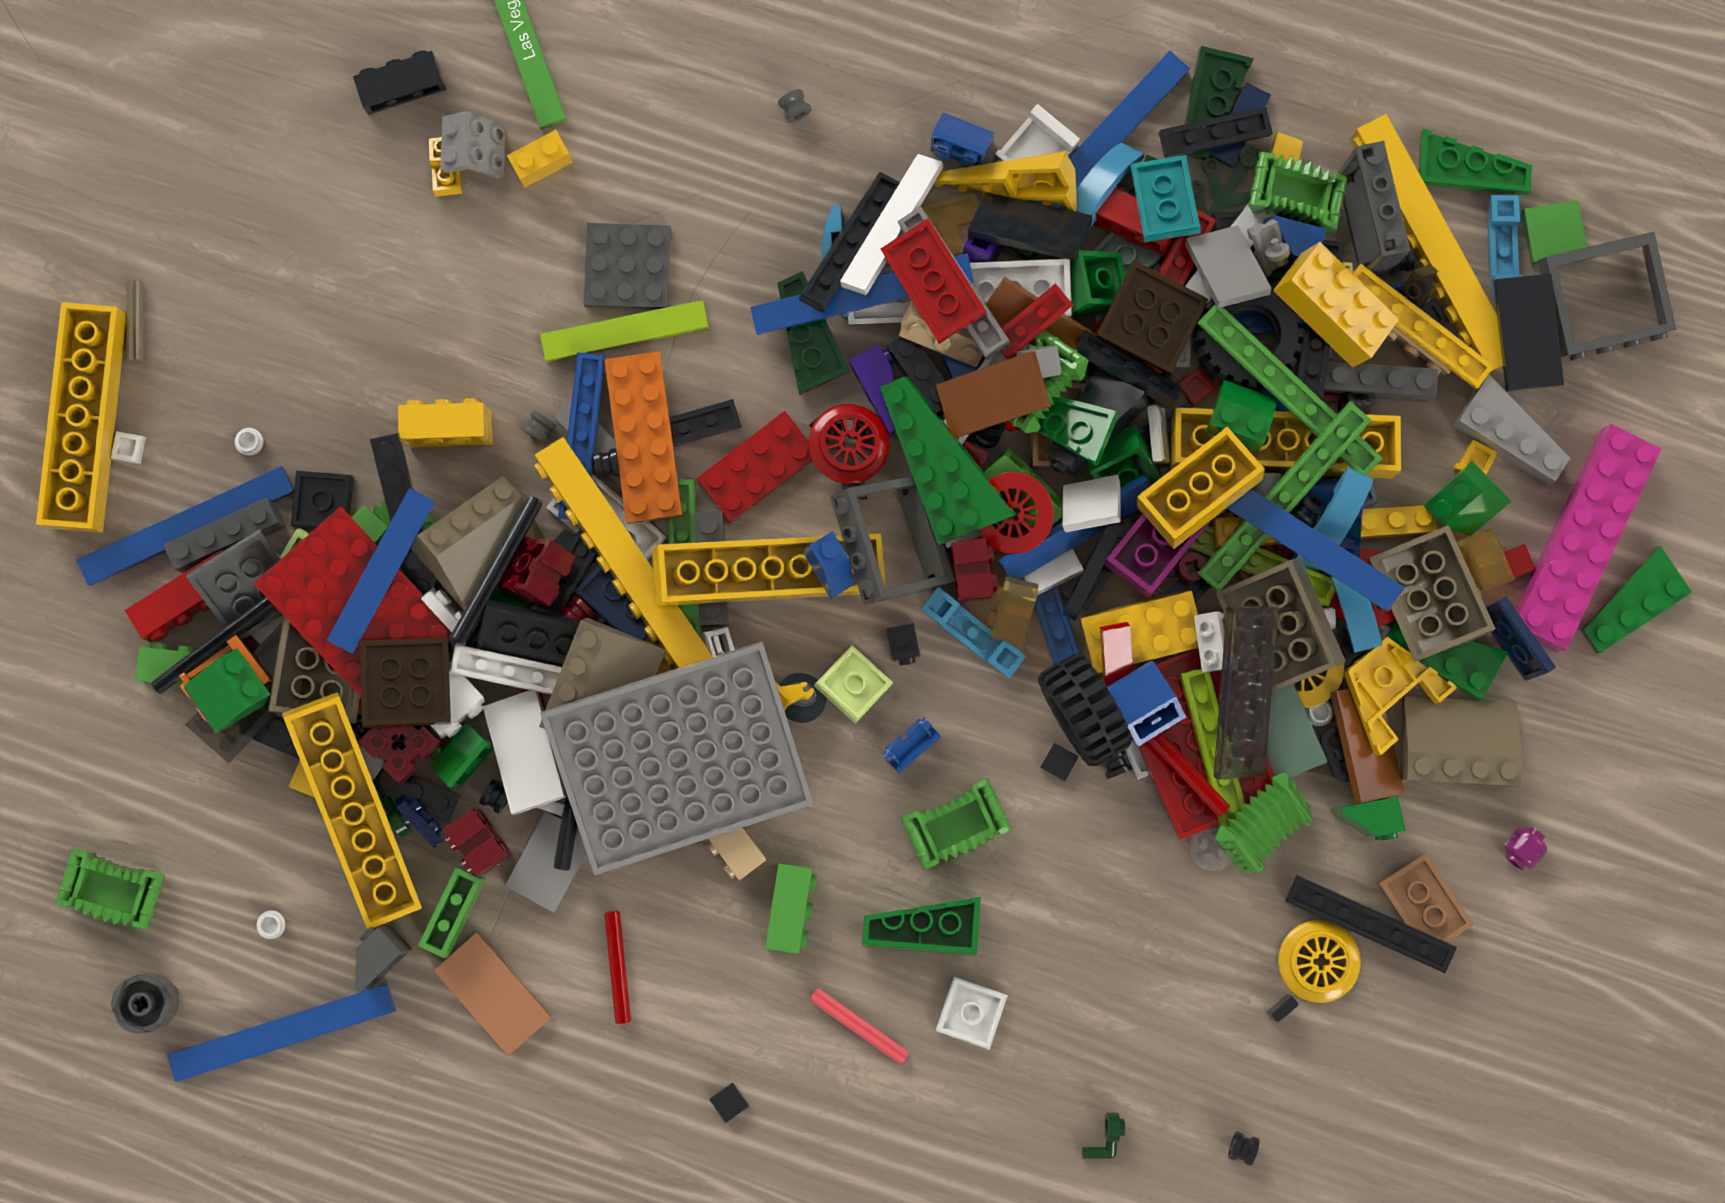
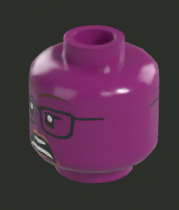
[1504,827,1547,870]

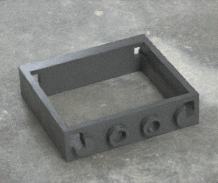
[1337,141,1411,276]
[1537,232,1677,360]
[830,476,955,605]

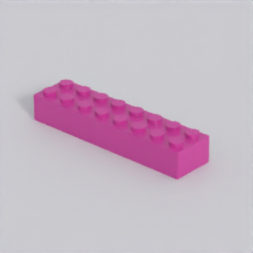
[1515,424,1662,652]

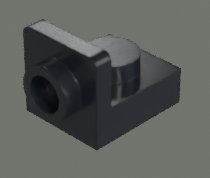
[1399,264,1438,308]
[886,623,921,666]

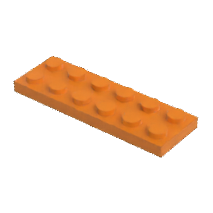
[604,351,683,525]

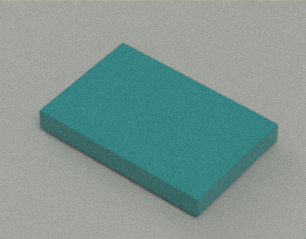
[1130,155,1200,242]

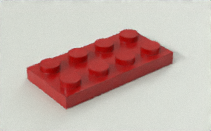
[880,218,988,344]
[696,411,812,523]

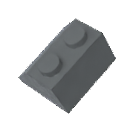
[355,925,412,993]

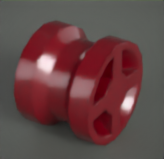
[1176,553,1206,583]
[561,595,597,620]

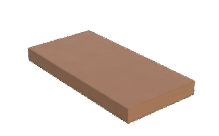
[433,932,552,1056]

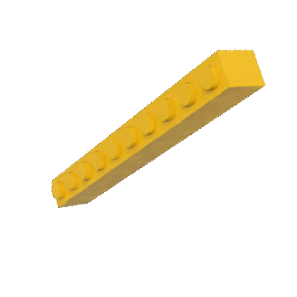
[1351,114,1503,373]
[533,437,713,669]

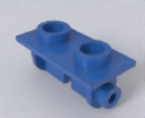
[882,717,941,773]

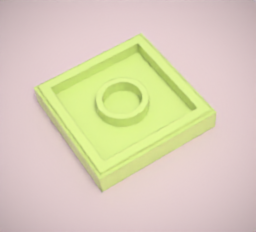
[814,645,893,724]

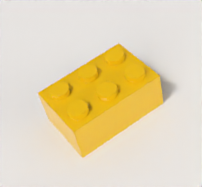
[398,398,493,448]

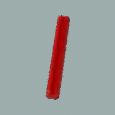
[1148,733,1230,817]
[604,911,631,1024]

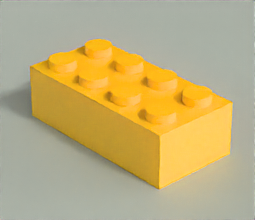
[1273,242,1399,367]
[1137,427,1265,549]
[1079,589,1199,673]

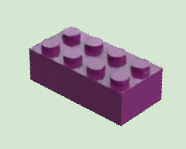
[1104,514,1212,600]

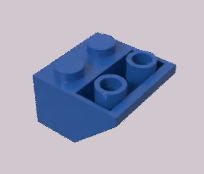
[930,113,995,167]
[1107,660,1186,747]

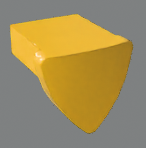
[1453,439,1498,474]

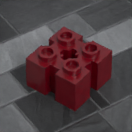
[497,537,576,606]
[950,538,998,603]
[358,726,443,784]
[444,809,513,876]

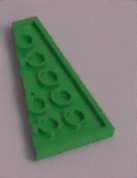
[880,377,1017,545]

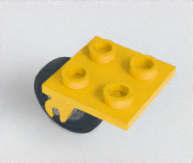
[775,673,827,723]

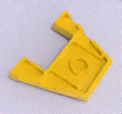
[1343,637,1457,756]

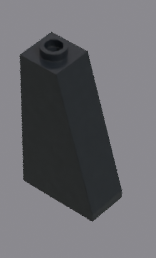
[1045,369,1150,476]

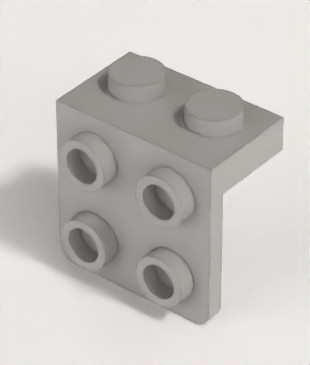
[440,111,505,178]

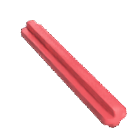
[810,988,908,1064]

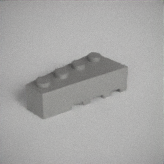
[1452,375,1570,486]

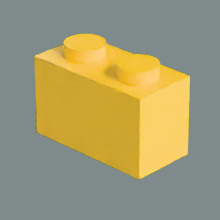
[507,130,573,188]

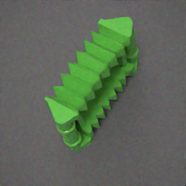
[1248,152,1347,232]
[1009,331,1088,433]
[1215,773,1313,873]
[901,778,1012,870]
[55,848,165,930]

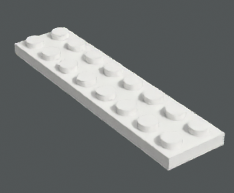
[848,259,1072,324]

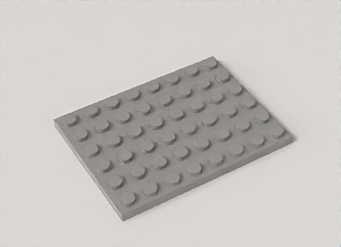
[540,642,813,875]

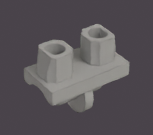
[1247,219,1290,277]

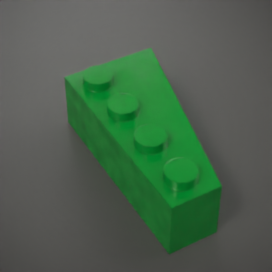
[861,897,981,957]

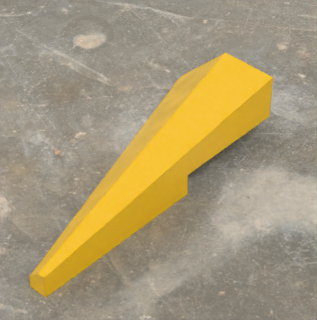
[934,151,1077,212]

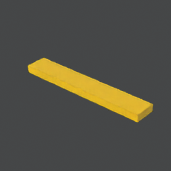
[1352,264,1495,390]

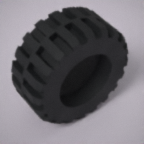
[1193,284,1305,391]
[1038,653,1133,767]

